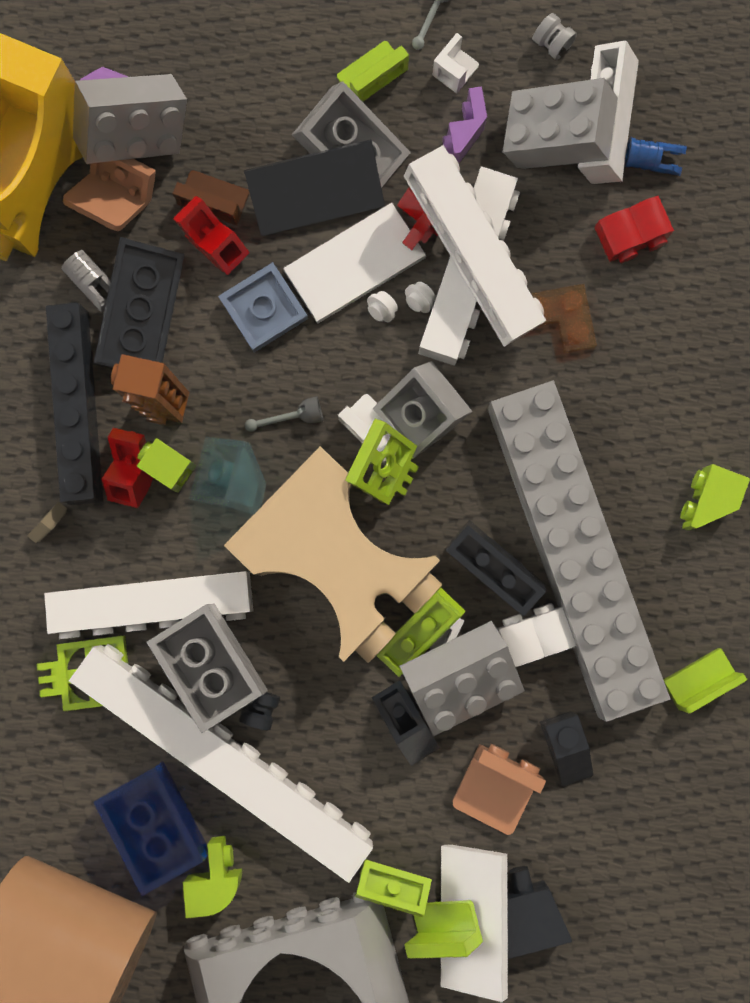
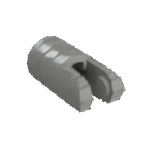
[61,250,111,312]

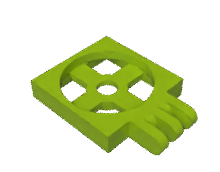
[345,418,419,505]
[37,635,128,711]

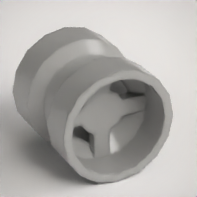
[532,13,577,60]

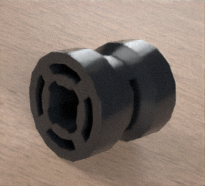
[239,692,281,731]

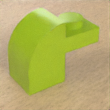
[183,836,242,918]

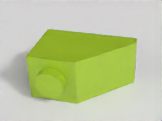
[137,438,196,493]

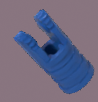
[624,137,687,176]

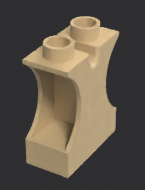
[224,446,442,663]

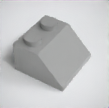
[372,361,472,459]

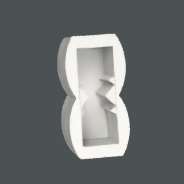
[497,603,576,667]

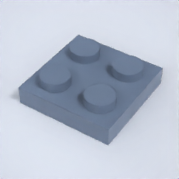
[218,262,308,352]

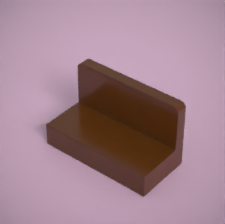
[172,170,250,226]

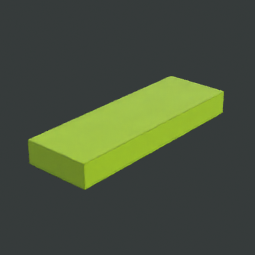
[376,587,465,677]

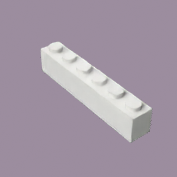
[404,145,546,347]
[418,166,520,366]
[44,571,253,639]

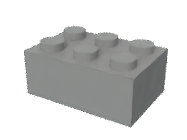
[73,74,187,164]
[503,78,618,169]
[147,603,268,733]
[400,621,525,736]

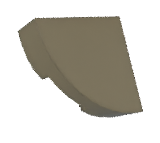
[27,501,67,543]

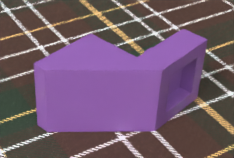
[442,86,487,164]

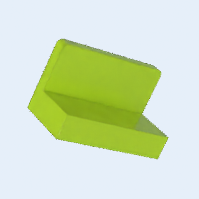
[337,41,409,102]
[664,648,747,713]
[355,859,432,917]
[404,900,483,958]

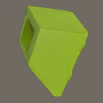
[680,464,750,530]

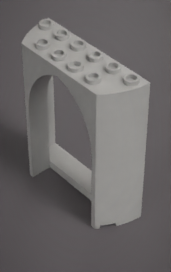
[184,892,409,1003]

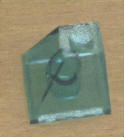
[189,437,266,515]

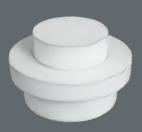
[405,282,436,313]
[367,291,398,322]

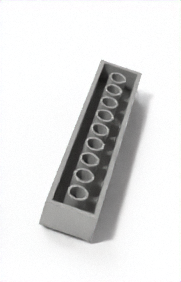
[487,380,670,722]

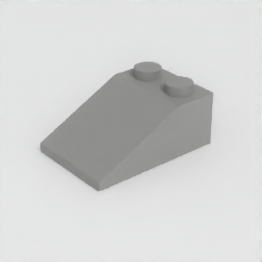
[292,81,411,188]

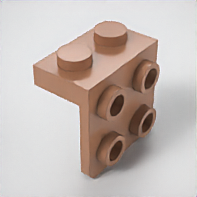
[63,159,156,231]
[452,744,546,835]

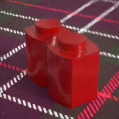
[595,196,674,263]

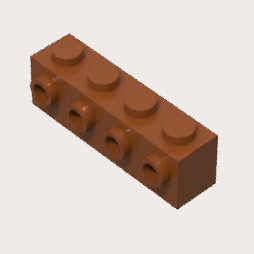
[111,354,190,425]

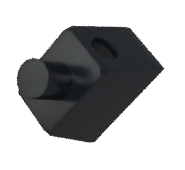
[507,866,572,959]

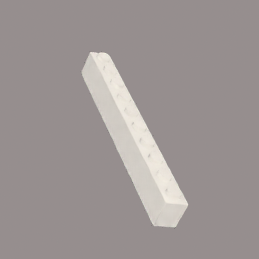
[69,644,373,883]

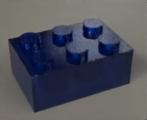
[93,761,208,896]

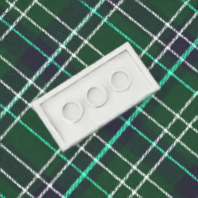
[283,203,426,324]
[441,845,508,1002]

